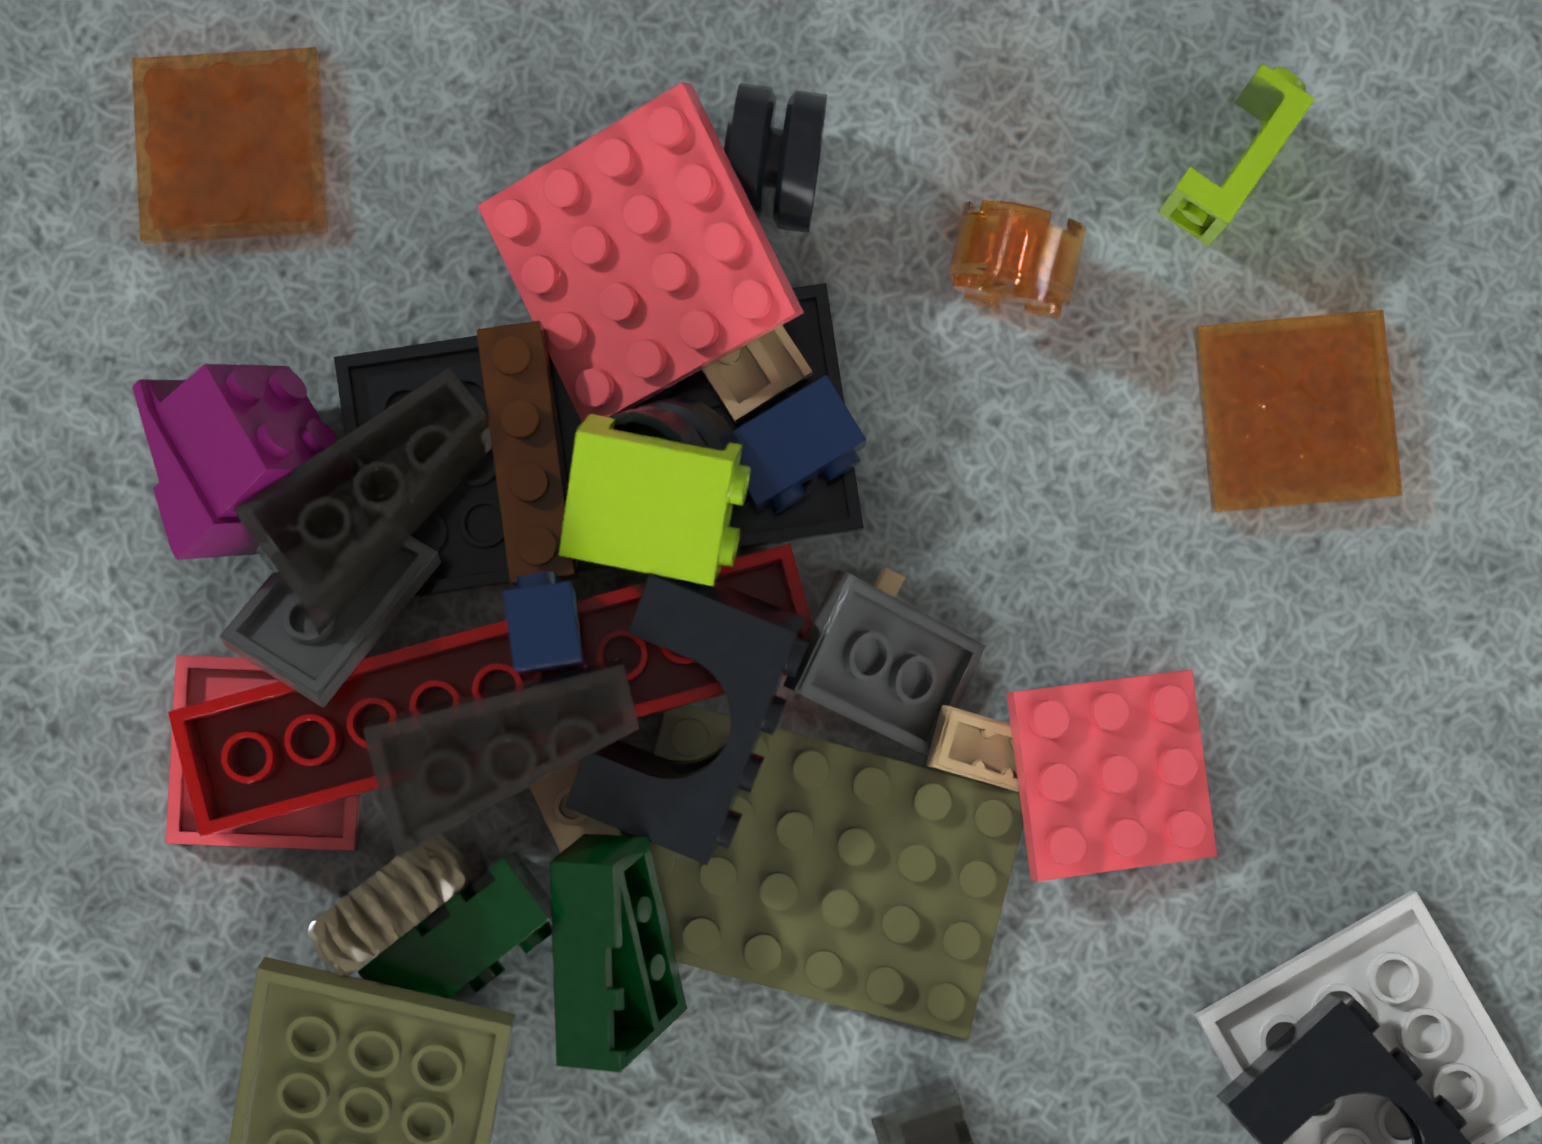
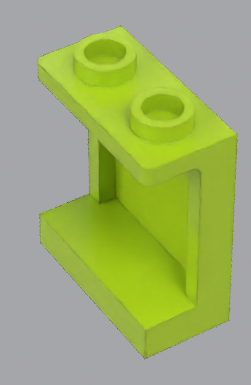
[1158,64,1315,247]
[559,414,750,586]

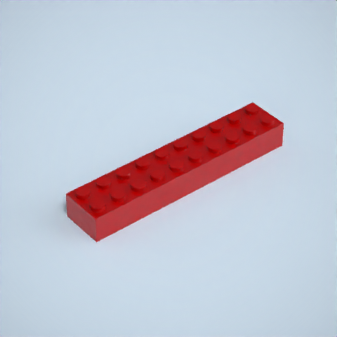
[168,543,812,837]

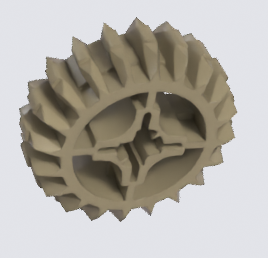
[307,832,472,976]

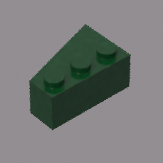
[550,834,687,1073]
[357,852,552,998]

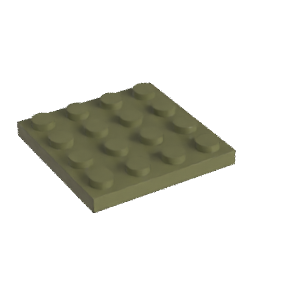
[229,957,516,1144]

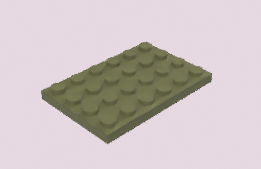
[631,705,1023,1040]

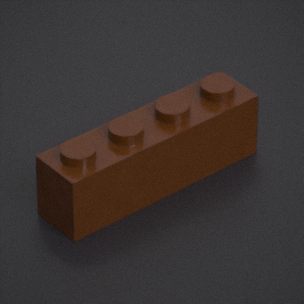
[476,321,580,587]

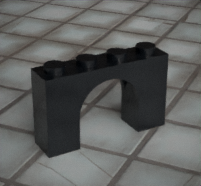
[565,574,809,865]
[1217,994,1484,1144]

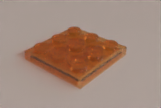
[132,47,328,244]
[1193,310,1403,514]

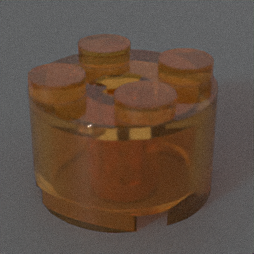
[948,200,1087,319]

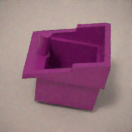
[132,364,349,560]

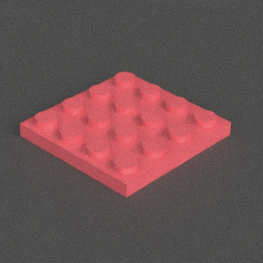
[477,82,804,423]

